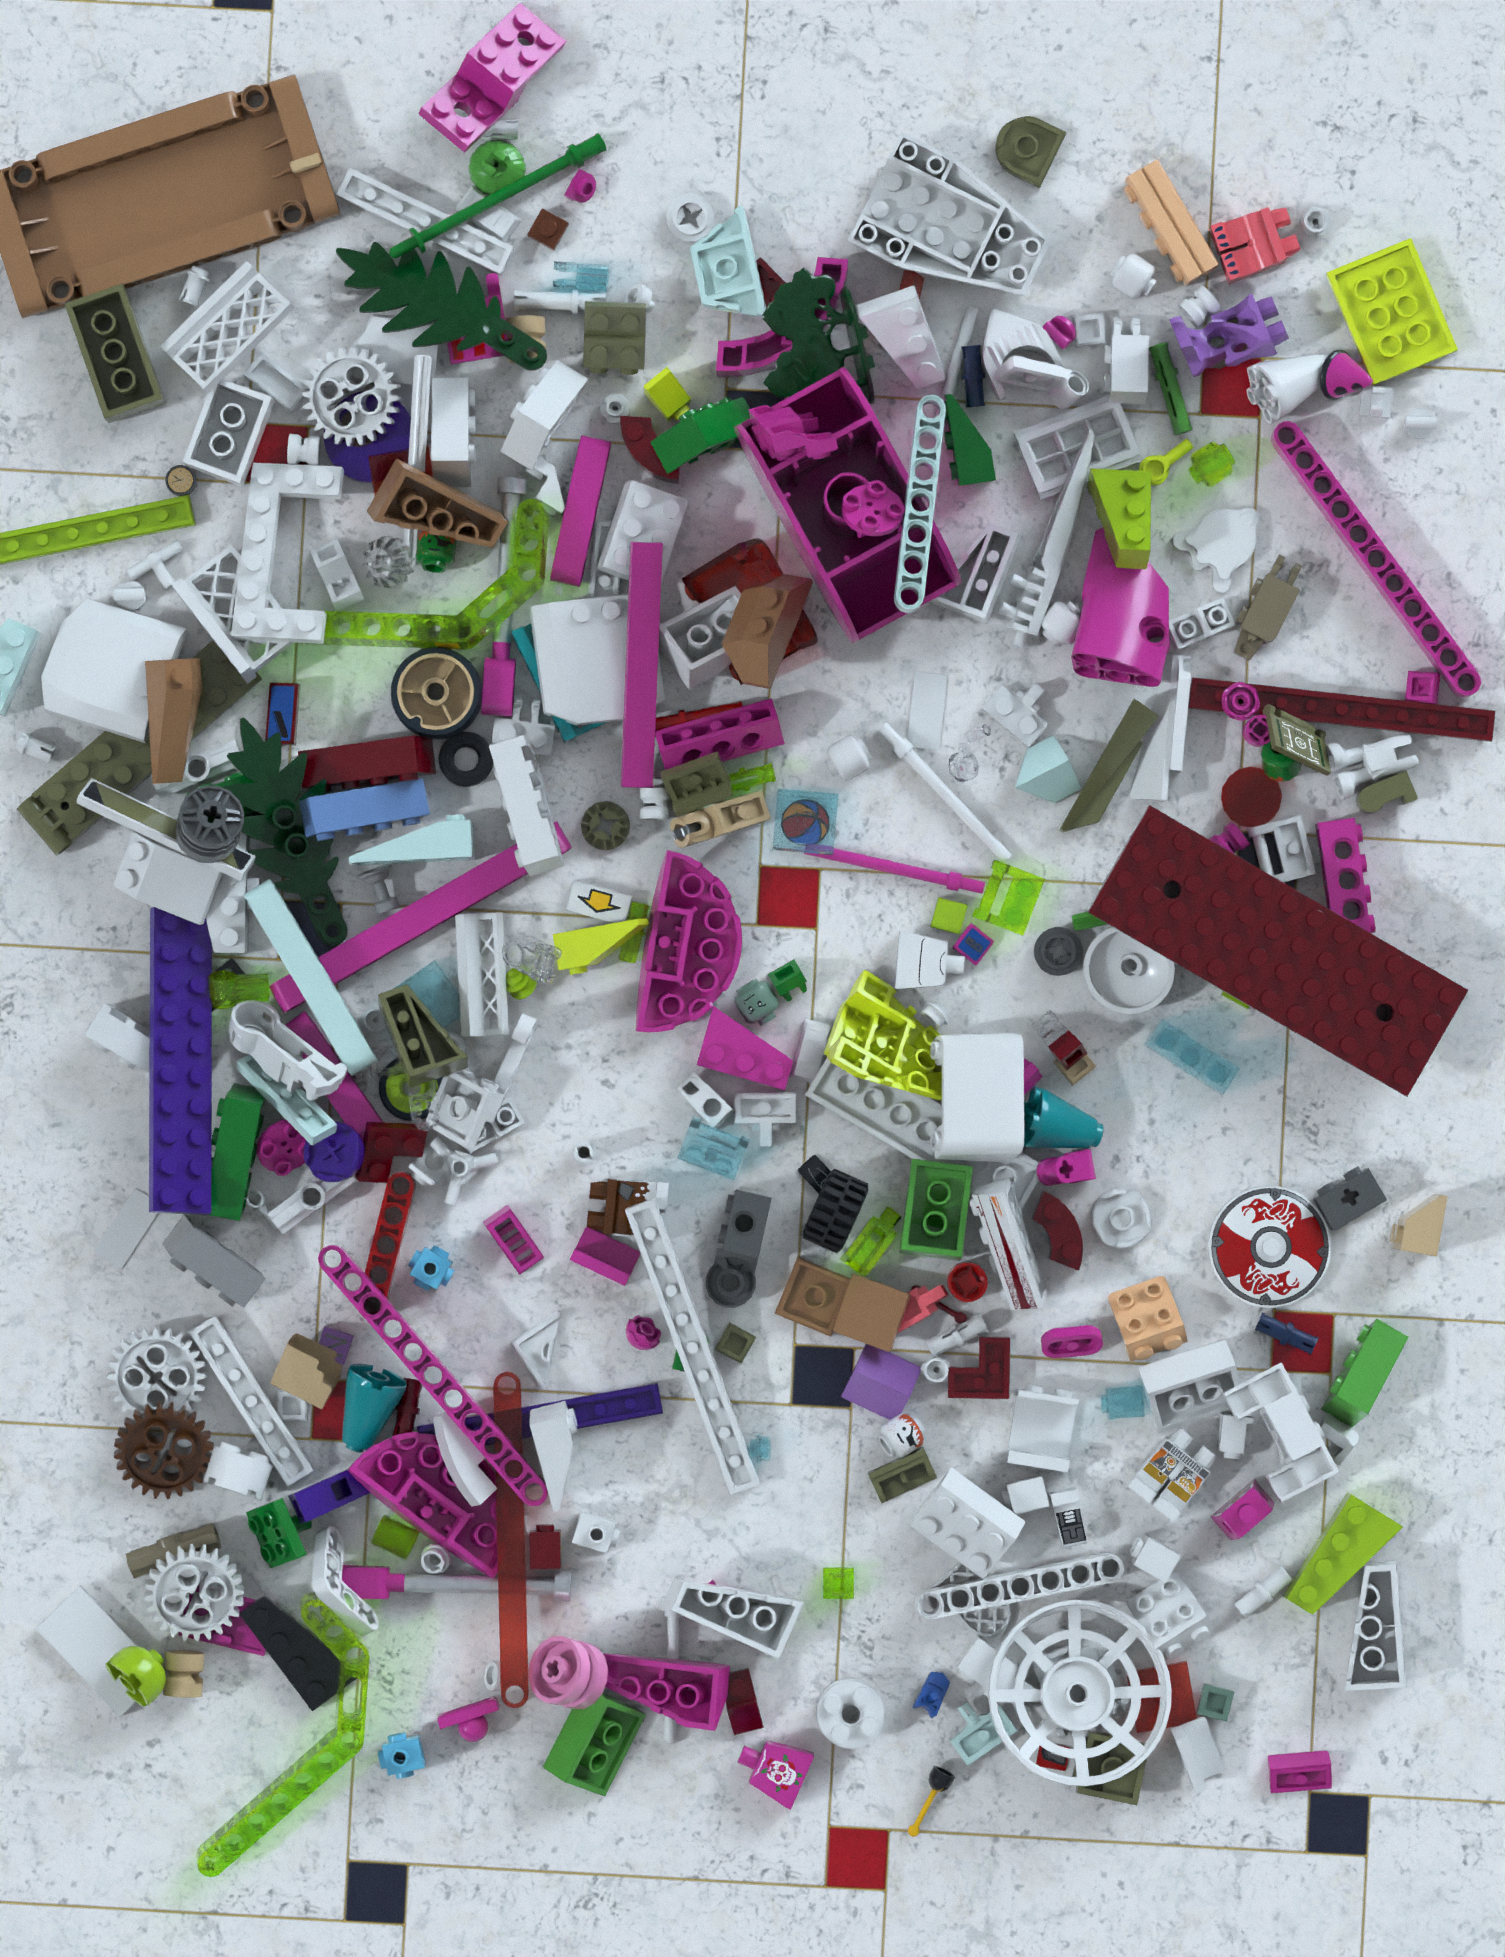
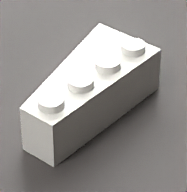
[206,832,250,954]
[1344,1561,1406,1691]

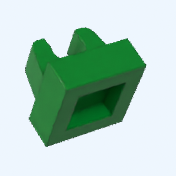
[768,959,807,1001]

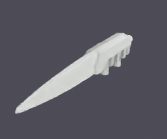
[998,429,1094,649]

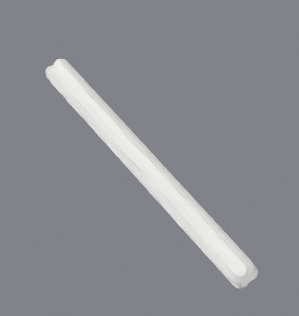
[402,354,432,566]

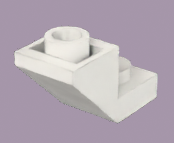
[525,456,565,517]

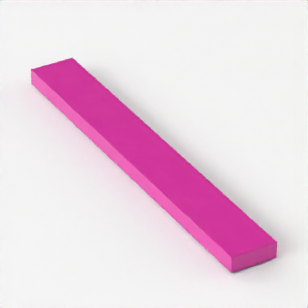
[621,542,663,788]

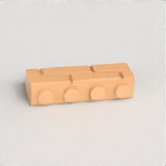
[1123,159,1219,286]

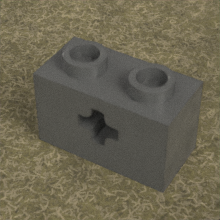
[1313,1166,1387,1231]

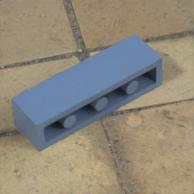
[299,778,430,841]

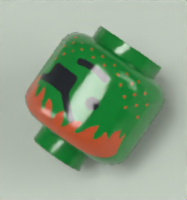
[415,531,457,573]
[1261,742,1302,782]

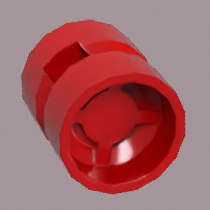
[947,1262,988,1302]

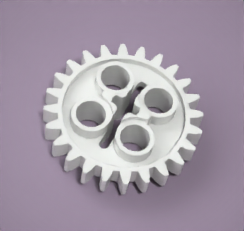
[302,347,402,446]
[106,1326,207,1420]
[144,1544,244,1642]

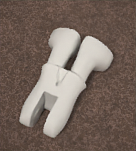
[1326,734,1419,800]

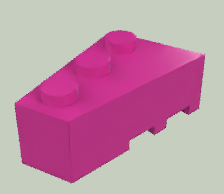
[697,1006,793,1090]

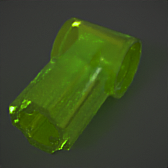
[208,970,270,1009]

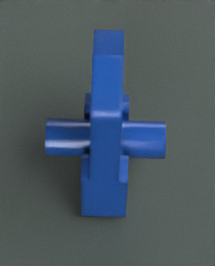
[913,1672,950,1718]

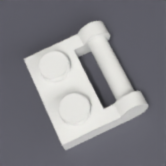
[1247,815,1316,883]

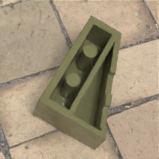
[378,984,468,1088]

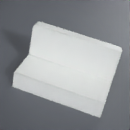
[1170,1717,1225,1794]

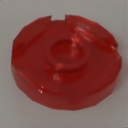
[1220,767,1282,828]

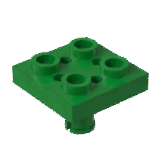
[246,1498,312,1568]

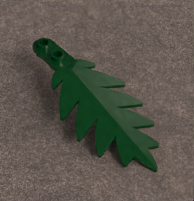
[336,242,547,371]
[224,718,347,946]

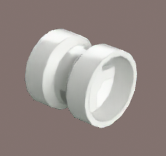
[1178,285,1221,328]
[287,434,321,466]
[640,788,670,820]

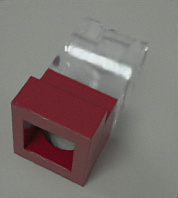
[1031,1010,1088,1071]

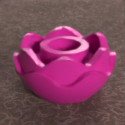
[1221,682,1260,721]
[625,1315,661,1350]

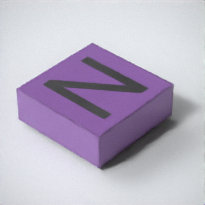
[319,1326,354,1365]

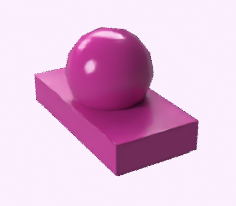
[437,1696,500,1742]

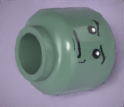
[734,979,779,1026]

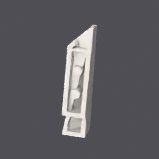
[1130,654,1191,802]

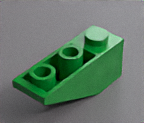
[944,394,996,486]

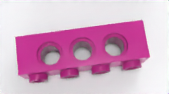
[655,698,785,770]
[1315,818,1376,933]

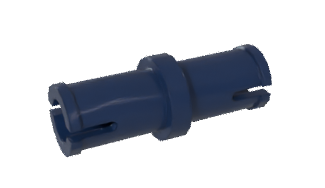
[961,345,985,408]
[1255,1312,1319,1355]

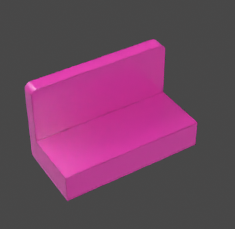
[570,1227,640,1286]

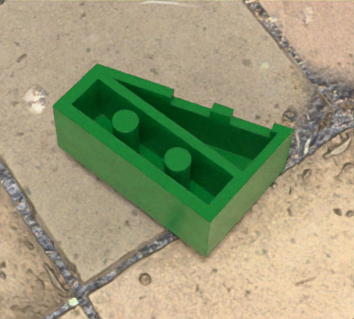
[650,397,750,474]

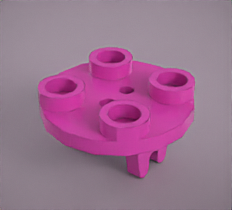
[842,480,905,538]
[256,1120,306,1176]

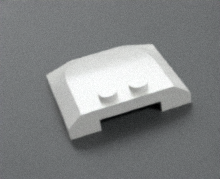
[529,594,665,725]
[41,599,188,743]

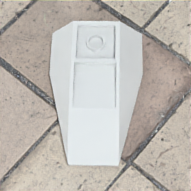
[847,132,1052,296]

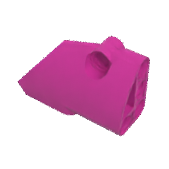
[1071,527,1170,687]

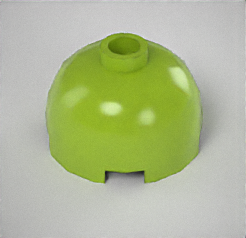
[105,1646,166,1707]

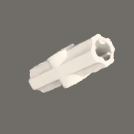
[150,740,241,799]
[267,1176,357,1235]

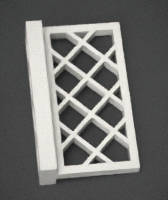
[160,261,295,394]
[171,544,295,684]

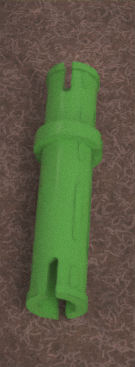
[1149,342,1193,436]

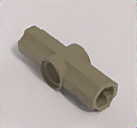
[126,1523,222,1579]

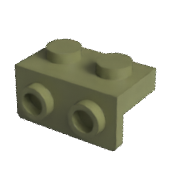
[661,751,733,816]

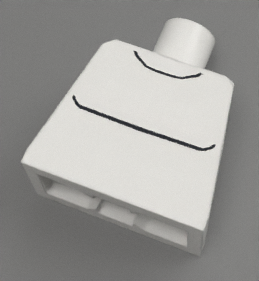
[894,931,965,990]

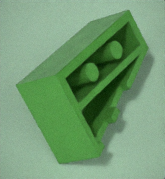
[1321,1319,1409,1428]

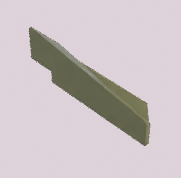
[1059,699,1159,832]

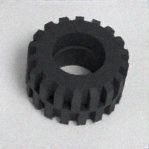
[803,1168,868,1254]

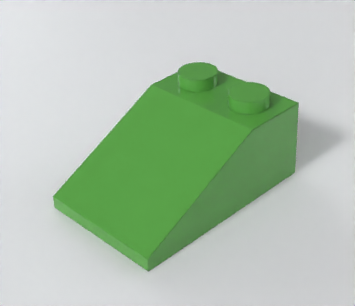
[899,1159,973,1261]

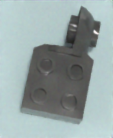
[706,1189,772,1308]

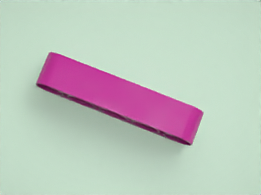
[550,435,611,587]
[285,1011,383,1141]

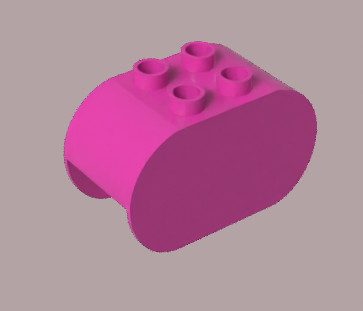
[734,367,962,643]

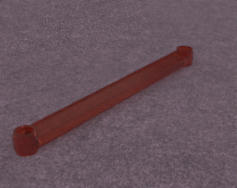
[493,1372,529,1708]

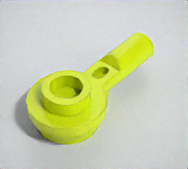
[1138,438,1193,486]

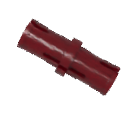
[392,1377,422,1436]

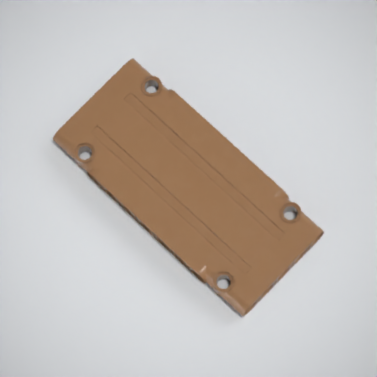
[0,74,341,318]

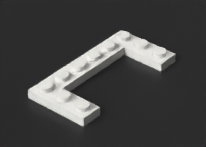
[231,463,344,644]

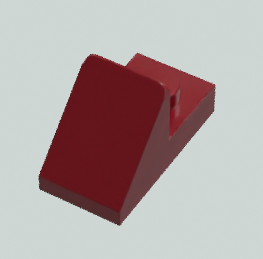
[726,1668,764,1735]

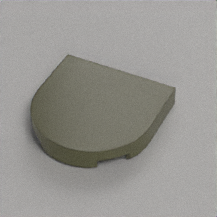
[995,116,1067,188]

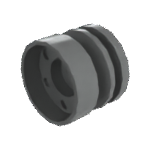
[175,785,244,863]

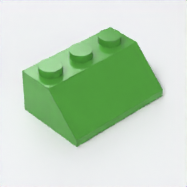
[543,1692,646,1796]

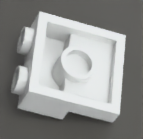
[424,1068,504,1150]

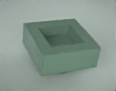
[1196,1683,1234,1722]

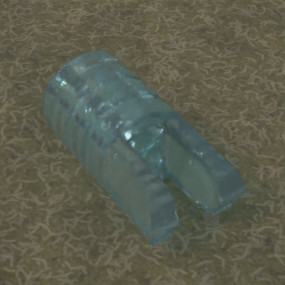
[553,261,609,292]

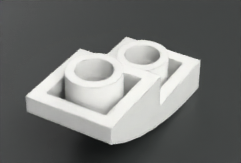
[1169,597,1235,652]
[465,1096,525,1154]

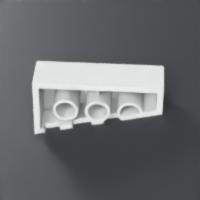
[489,735,565,876]
[662,1578,804,1659]

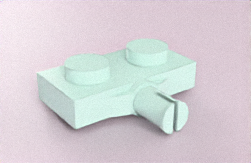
[950,1701,1018,1766]

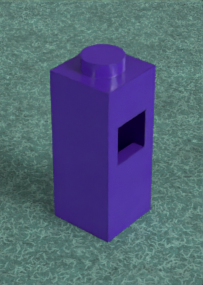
[288,1469,370,1524]

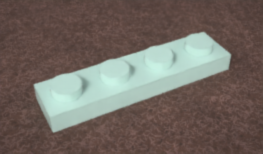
[236,1054,337,1146]

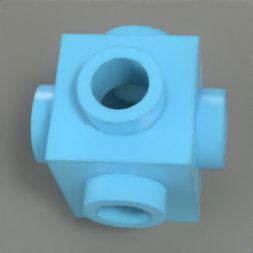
[408,1245,455,1291]
[378,1732,426,1779]

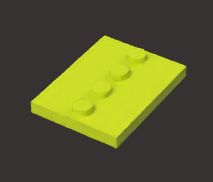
[1325,238,1458,385]

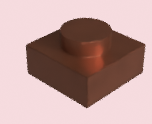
[527,208,569,251]

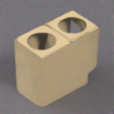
[270,1333,342,1409]

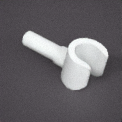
[246,1190,277,1230]

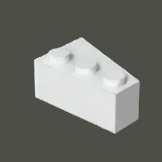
[500,360,588,470]
[84,1003,150,1080]

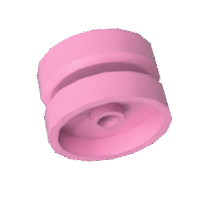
[528,1636,608,1709]

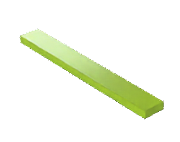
[0,495,196,565]

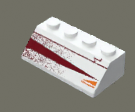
[970,1178,1048,1309]

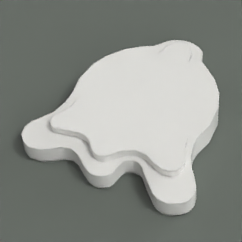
[1172,508,1259,593]

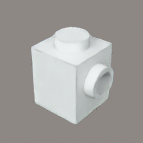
[572,1511,620,1553]

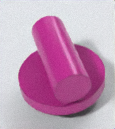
[564,169,596,203]
[1042,316,1076,350]

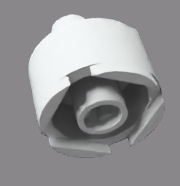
[203,1442,273,1500]

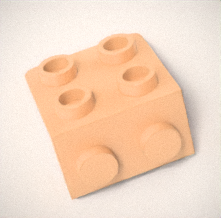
[1108,1276,1188,1362]

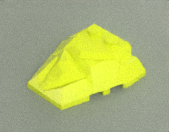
[824,969,942,1100]

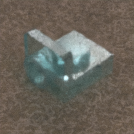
[1100,1385,1145,1420]

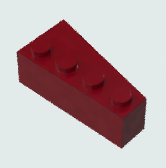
[298,735,436,793]

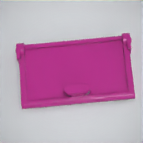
[178,1586,278,1656]

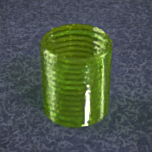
[370,1514,420,1560]

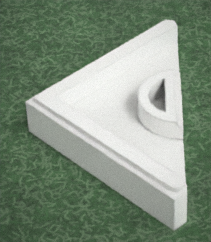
[510,1311,560,1390]

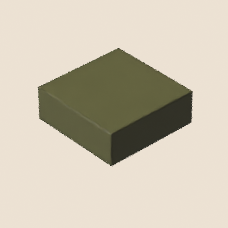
[715,1322,756,1364]

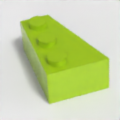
[1087,468,1151,569]

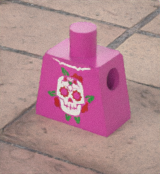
[737,1740,814,1810]

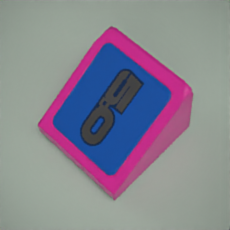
[952,923,994,966]

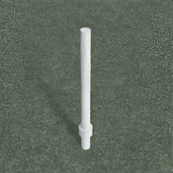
[878,722,1012,863]

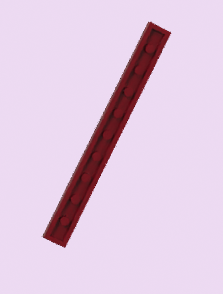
[1188,677,1496,742]

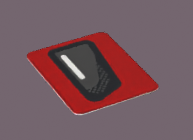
[1036,1745,1070,1771]

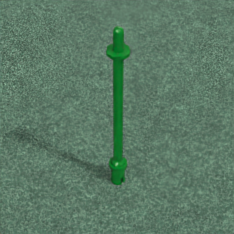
[389,133,607,258]

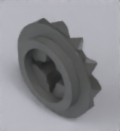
[1034,927,1083,976]

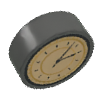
[165,465,197,496]

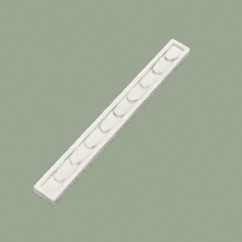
[625,1198,760,1495]

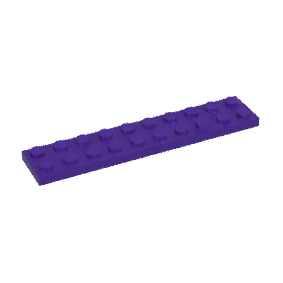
[149,907,212,1215]

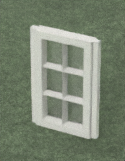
[1014,395,1143,501]

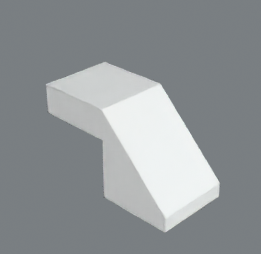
[310,538,364,612]

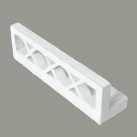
[455,912,509,1037]

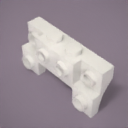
[1222,1363,1339,1503]

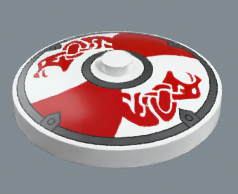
[1208,1186,1331,1308]

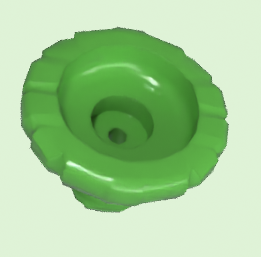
[468,140,526,195]

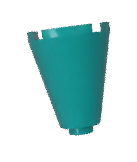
[342,1364,407,1453]

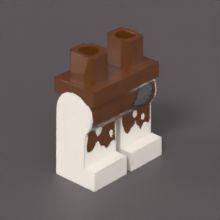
[586,1179,669,1238]

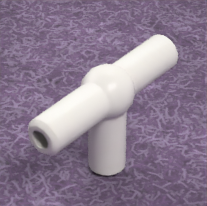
[126,540,183,589]

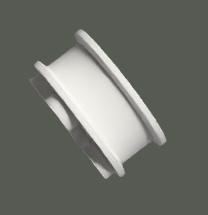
[816,1678,885,1749]

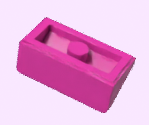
[1268,1751,1332,1793]

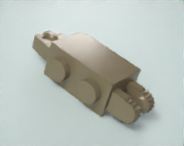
[1233,554,1302,661]

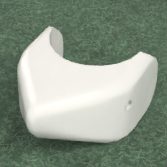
[981,308,1064,401]

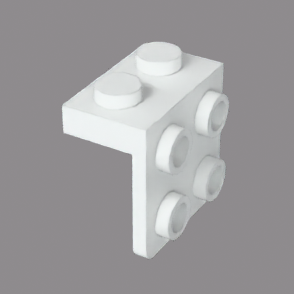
[1127,1571,1215,1661]

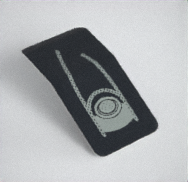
[798,1155,831,1194]

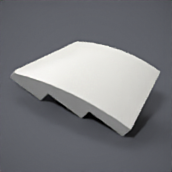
[352,314,438,386]

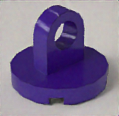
[304,1121,364,1182]

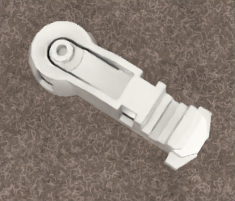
[228,1000,348,1101]

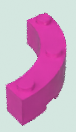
[716,257,848,377]

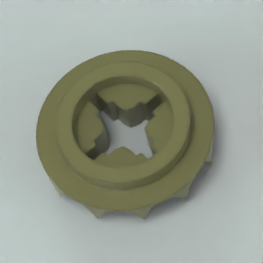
[581,801,630,850]

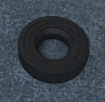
[439,732,494,787]

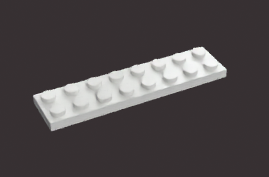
[805,1058,1039,1210]

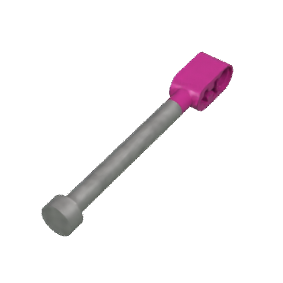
[481,477,528,717]
[342,1565,571,1602]

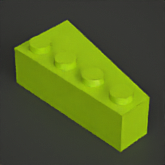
[1283,1492,1403,1615]

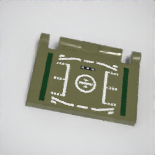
[1263,704,1331,776]

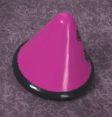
[1320,349,1373,400]

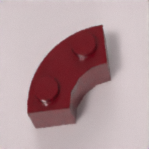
[620,416,680,484]
[1031,1191,1083,1271]

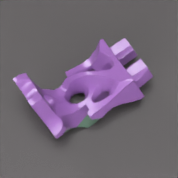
[1169,294,1289,377]

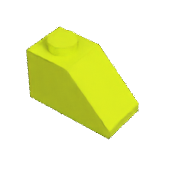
[643,367,691,422]

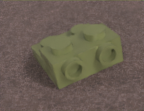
[583,301,646,375]
[1072,1730,1147,1806]

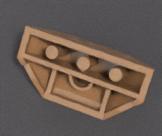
[722,574,813,689]

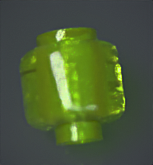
[1188,442,1236,487]

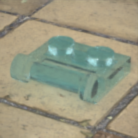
[677,1116,750,1180]

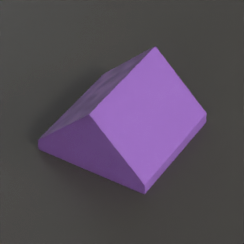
[841,1344,921,1420]

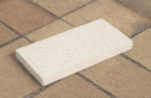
[35,1585,139,1717]

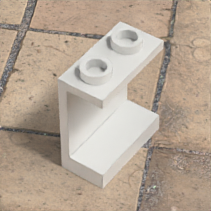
[1006,1384,1079,1472]

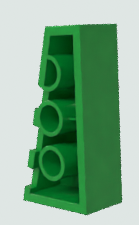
[209,1083,267,1221]

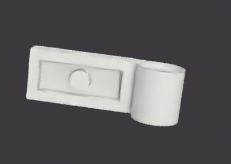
[996,356,1089,409]

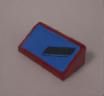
[265,683,300,746]

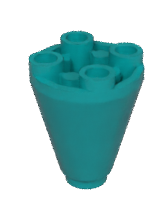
[1024,1086,1104,1148]

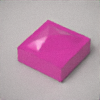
[1405,671,1441,704]

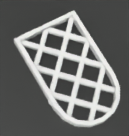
[932,1562,1011,1637]

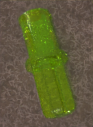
[619,902,650,963]

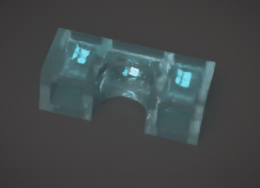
[1144,1019,1240,1095]

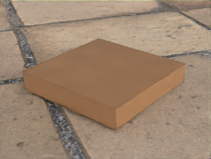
[775,1257,851,1337]
[833,1274,911,1352]

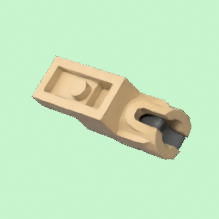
[670,791,771,848]

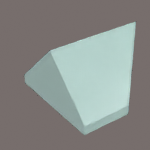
[1015,735,1081,803]

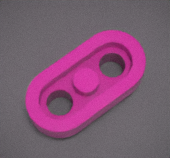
[1041,1325,1103,1358]

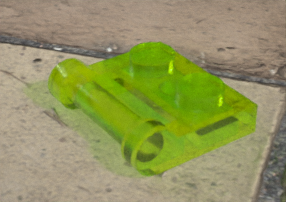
[972,860,1045,936]

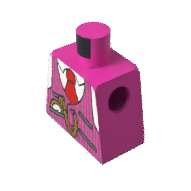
[1210,1479,1274,1540]

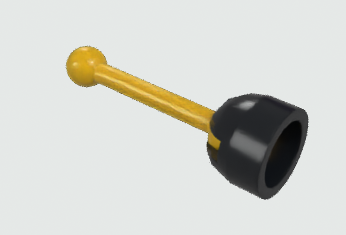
[908,1766,955,1837]

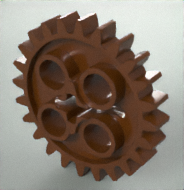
[114,1401,214,1499]

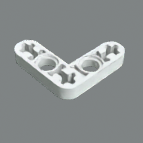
[493,1013,539,1098]
[312,1526,379,1636]

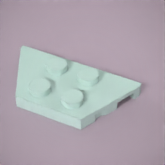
[690,206,766,318]

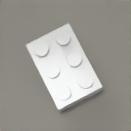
[182,379,275,487]
[597,480,689,583]
[909,1467,1026,1580]

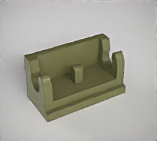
[868,1447,937,1503]

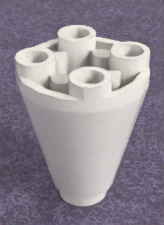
[1246,354,1327,424]

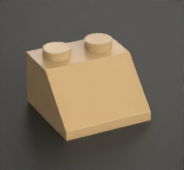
[1390,1194,1448,1257]

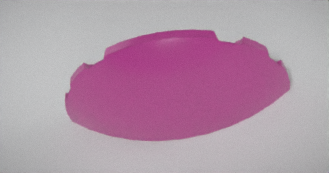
[635,850,742,1032]
[348,1432,510,1578]

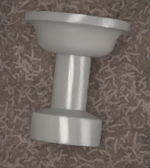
[357,863,400,914]

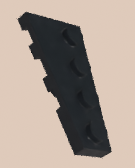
[239,1594,362,1711]

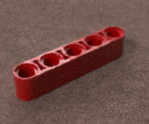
[359,1172,416,1314]

